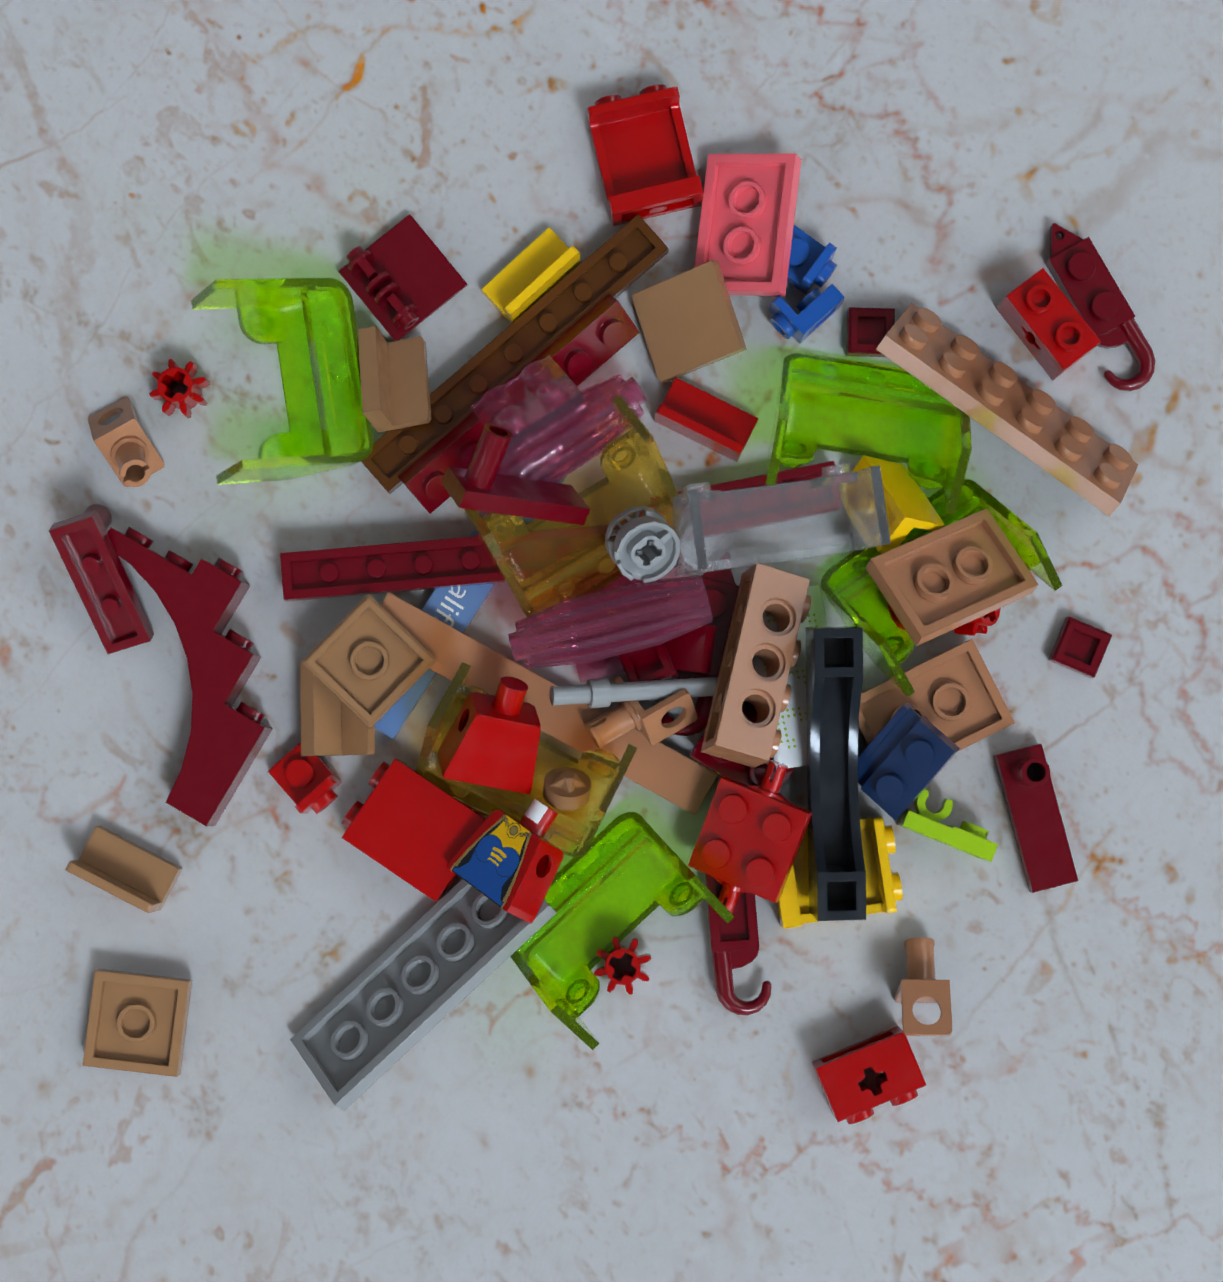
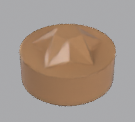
[543,767,591,811]

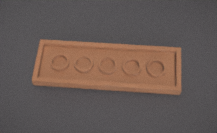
[876,303,1139,517]

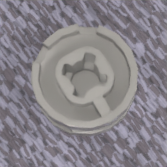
[605,506,680,583]

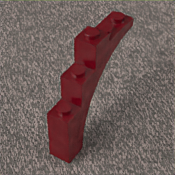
[108,527,272,827]

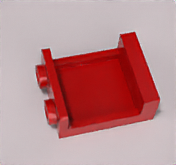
[587,84,704,226]
[341,758,487,902]

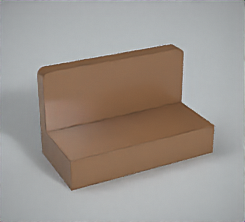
[358,326,431,433]
[300,661,375,756]
[65,826,183,913]

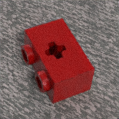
[996,268,1101,380]
[812,1026,926,1124]

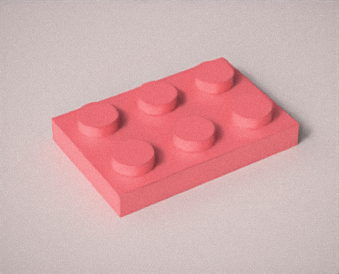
[694,153,802,296]

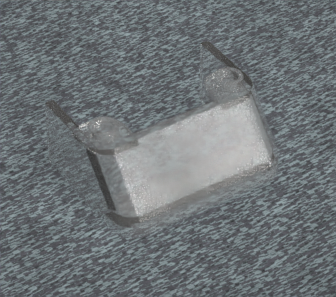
[673,464,891,576]

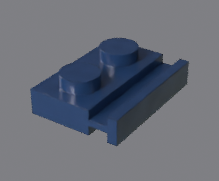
[858,702,960,821]

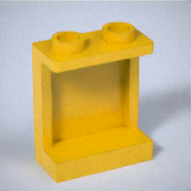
[777,817,903,929]

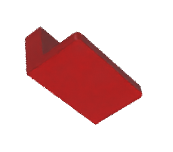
[655,377,759,462]

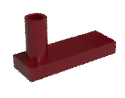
[442,423,591,525]
[48,504,154,654]
[993,744,1079,893]

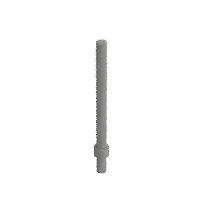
[549,677,718,708]

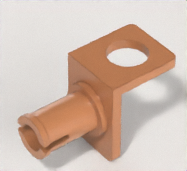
[88,397,165,487]
[584,676,698,749]
[895,937,952,1036]

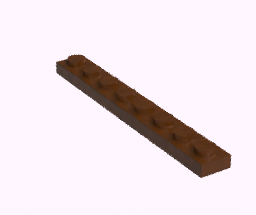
[357,214,669,494]

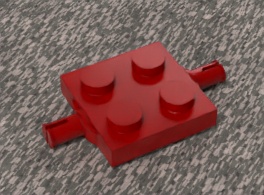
[688,760,813,918]

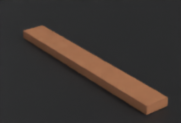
[381,592,717,816]

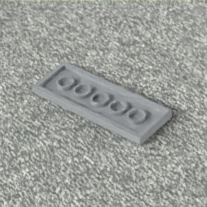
[290,879,557,1111]

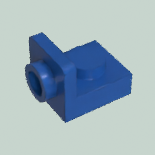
[787,225,837,295]
[769,284,845,344]

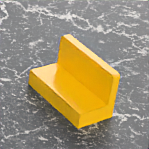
[481,227,581,324]
[840,455,945,553]

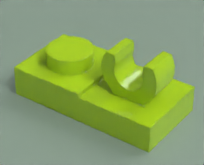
[897,790,998,862]

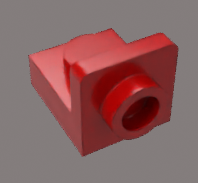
[267,742,342,814]

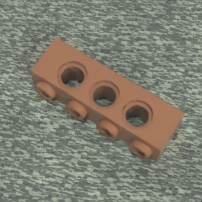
[701,563,811,768]

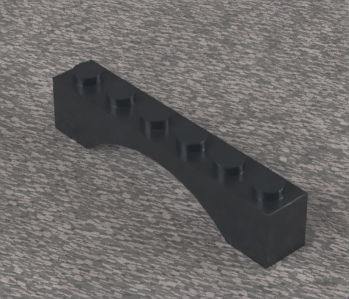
[805,626,866,921]

